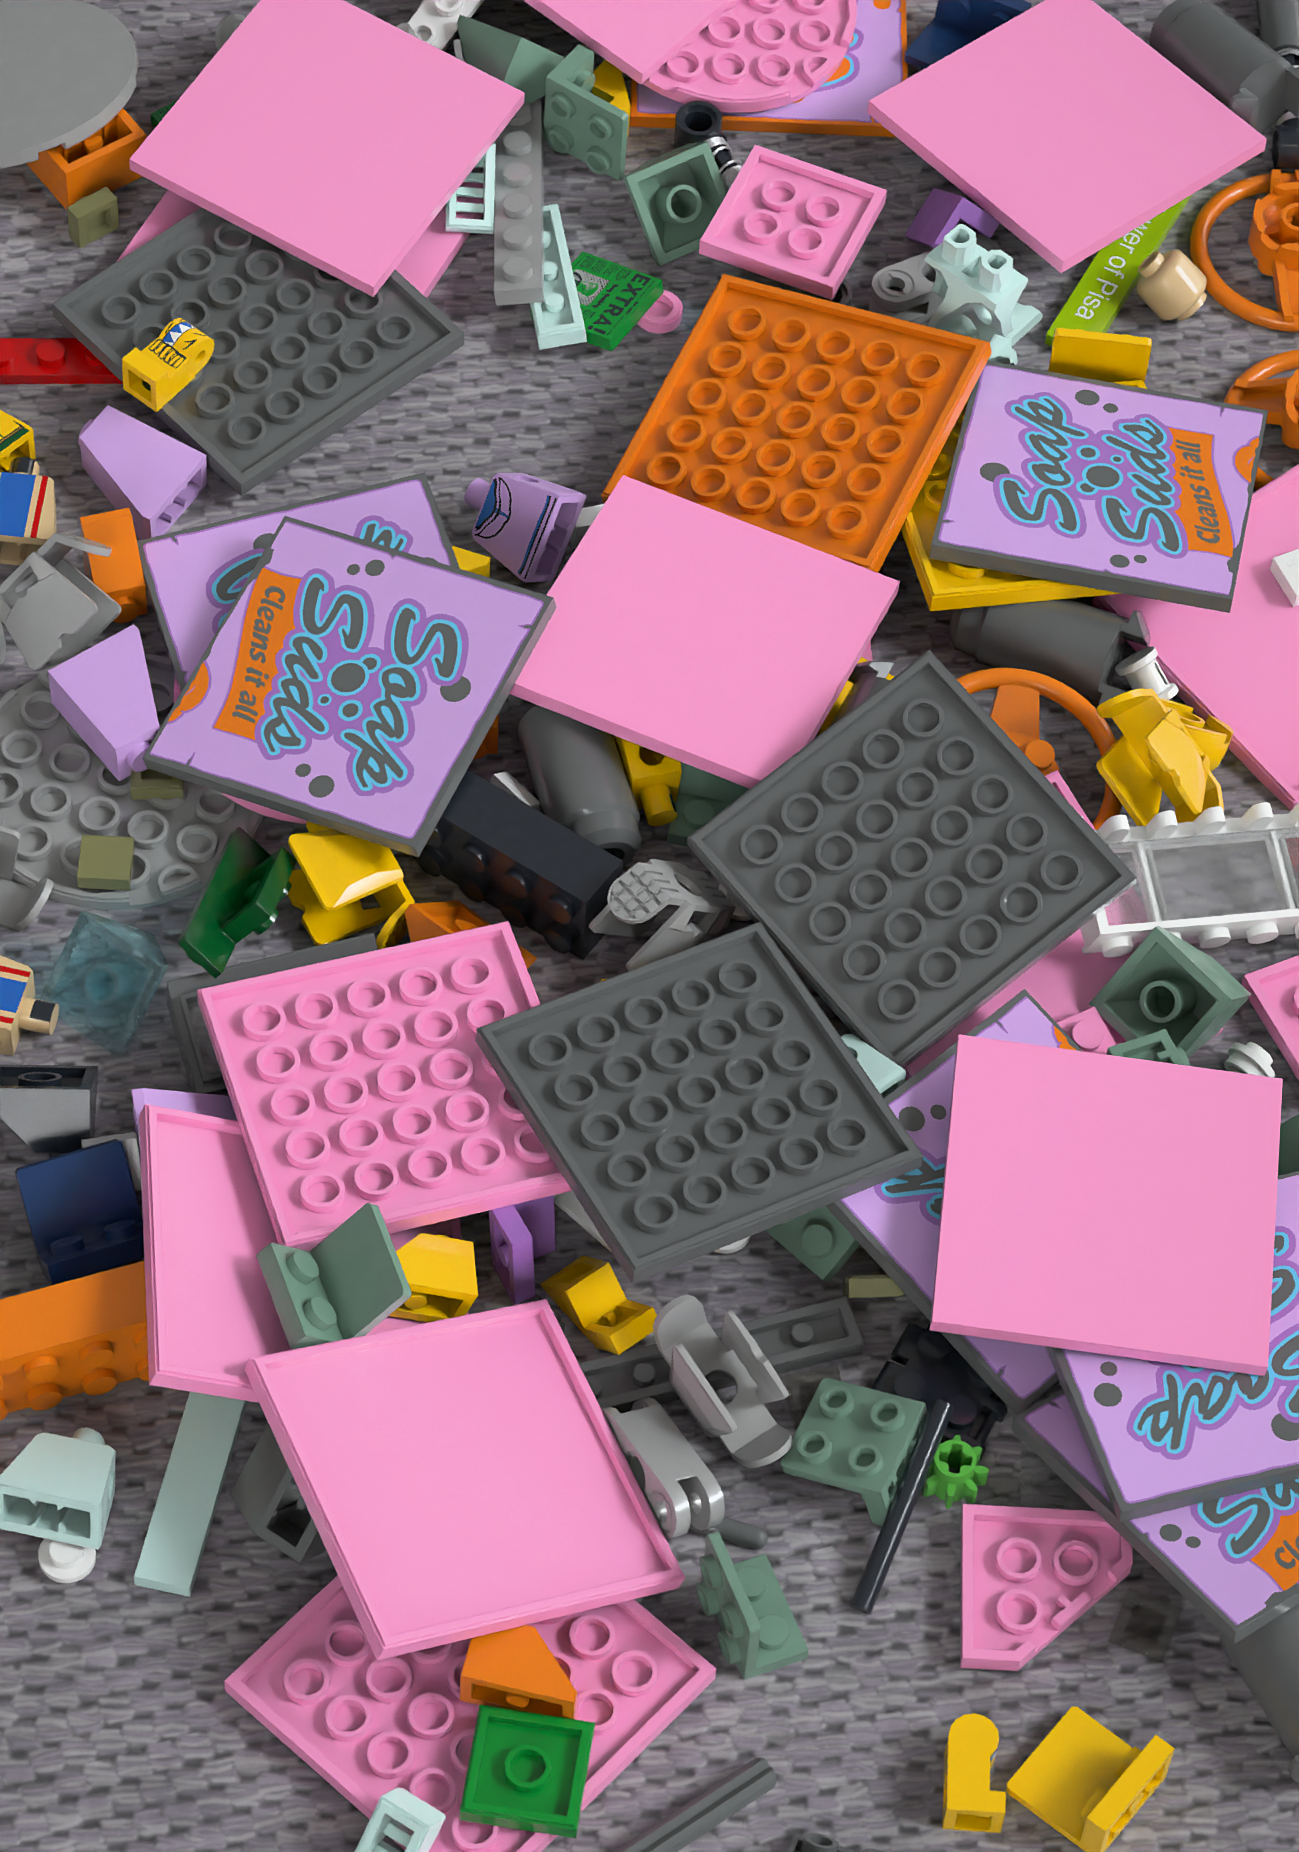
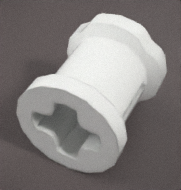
[1115,646,1179,700]

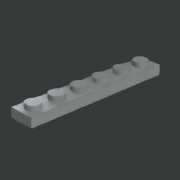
[494,100,544,306]

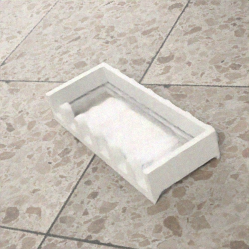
[1080,802,1299,957]

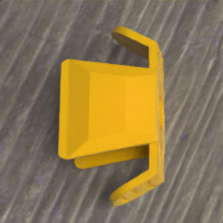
[1096,689,1224,826]
[287,821,415,950]

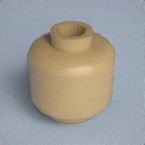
[1136,250,1207,321]

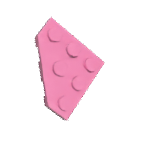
[960,1504,1133,1671]

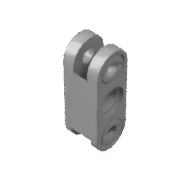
[869,235,1001,324]
[601,1397,725,1539]

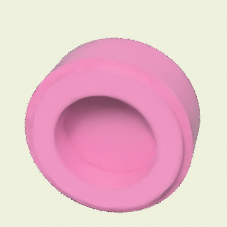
[637,290,683,334]

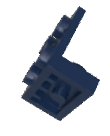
[904,0,1032,70]
[15,1139,144,1285]

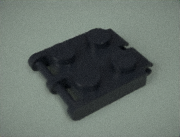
[871,1323,1008,1461]

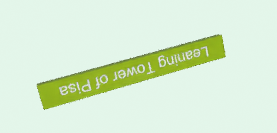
[1045,195,1192,347]

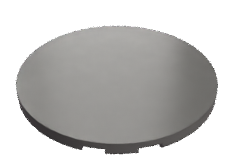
[0,0,139,169]
[0,654,267,910]

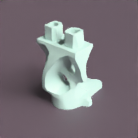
[924,224,1043,365]

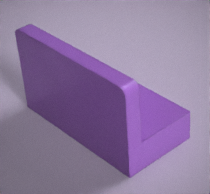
[905,188,1000,249]
[489,1195,556,1305]

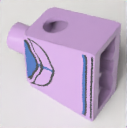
[464,473,587,583]

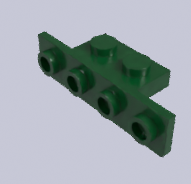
[178,827,297,979]

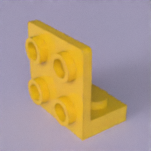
[1048,328,1152,383]
[1006,1706,1175,1852]

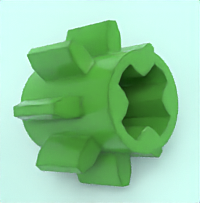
[923,1435,989,1509]

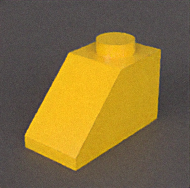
[389,1233,478,1323]

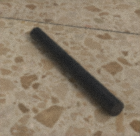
[850,1399,954,1615]

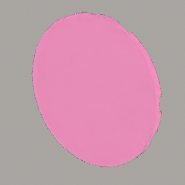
[642,0,857,113]

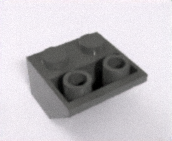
[230,1423,326,1563]

